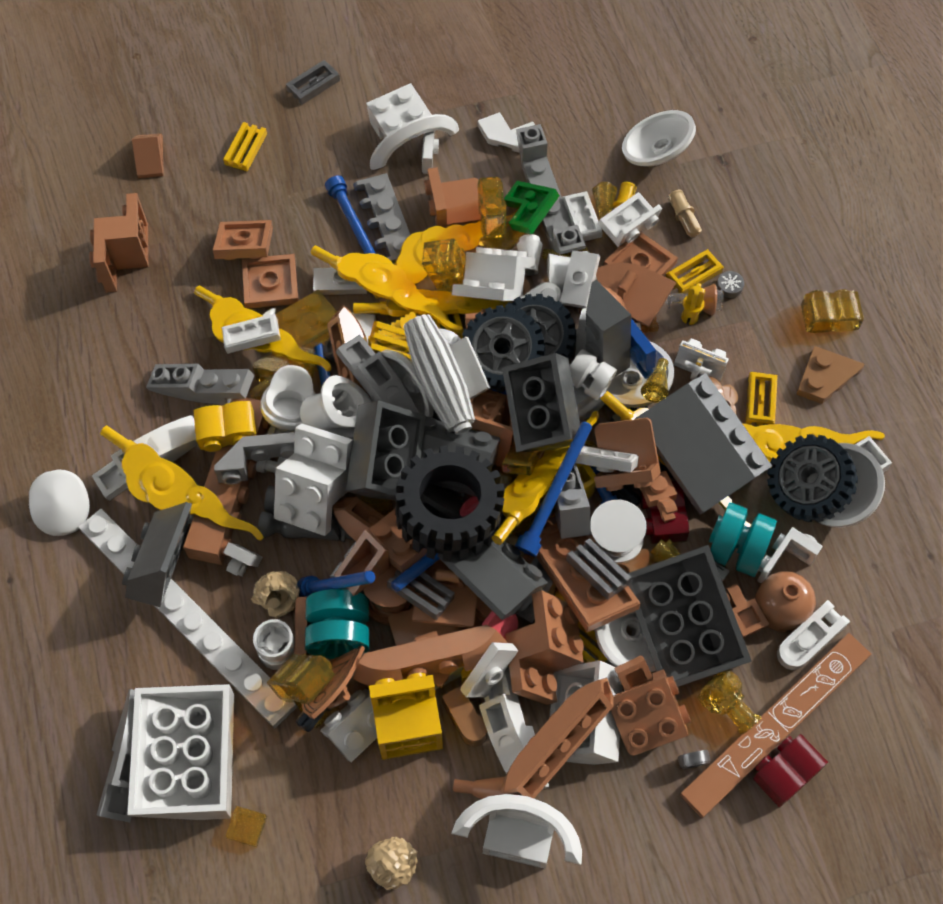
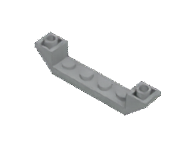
[516,124,586,254]
[214,428,355,485]

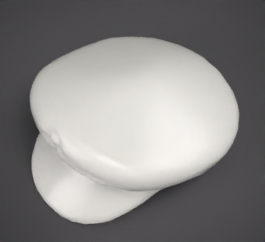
[260,365,316,431]
[29,469,90,536]

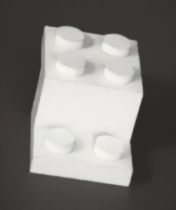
[452,247,535,301]
[274,423,353,536]

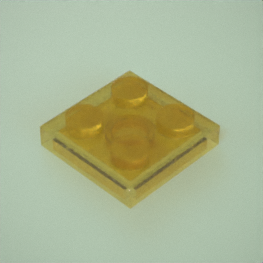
[275,290,337,352]

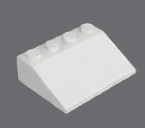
[127,684,234,820]

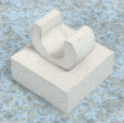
[224,542,262,576]

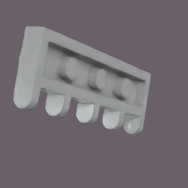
[353,173,410,265]

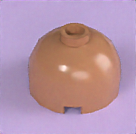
[754,571,816,632]

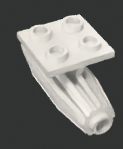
[403,314,490,435]

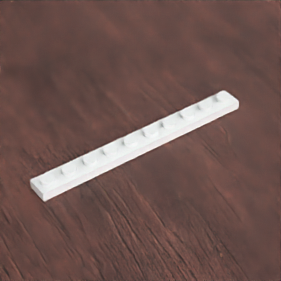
[79,508,297,729]

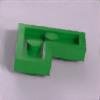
[503,181,560,235]

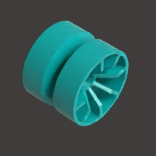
[709,502,777,577]
[305,589,369,659]

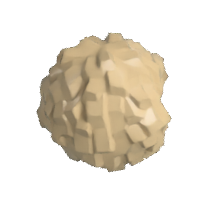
[251,571,300,619]
[365,837,418,890]

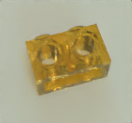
[422,238,466,292]

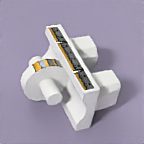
[673,338,729,382]

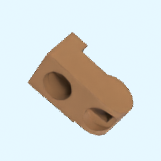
[442,685,488,747]

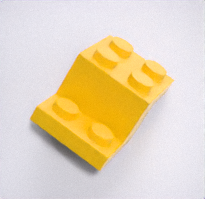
[369,673,443,760]

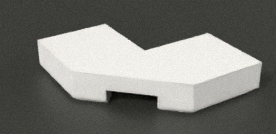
[477,112,535,153]

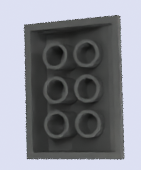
[635,373,772,515]
[627,545,752,687]

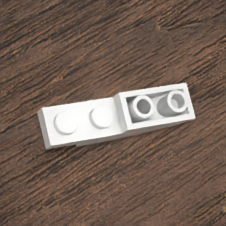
[92,415,198,501]
[479,667,549,790]

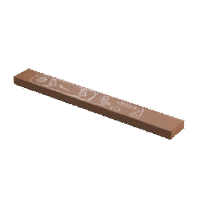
[680,633,871,819]

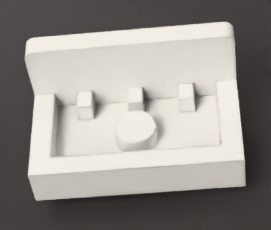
[598,192,662,247]
[320,689,377,762]

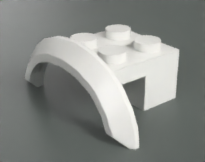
[366,83,459,170]
[451,794,582,869]

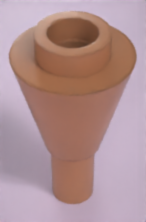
[453,776,505,799]

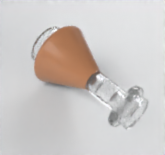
[663,284,723,316]

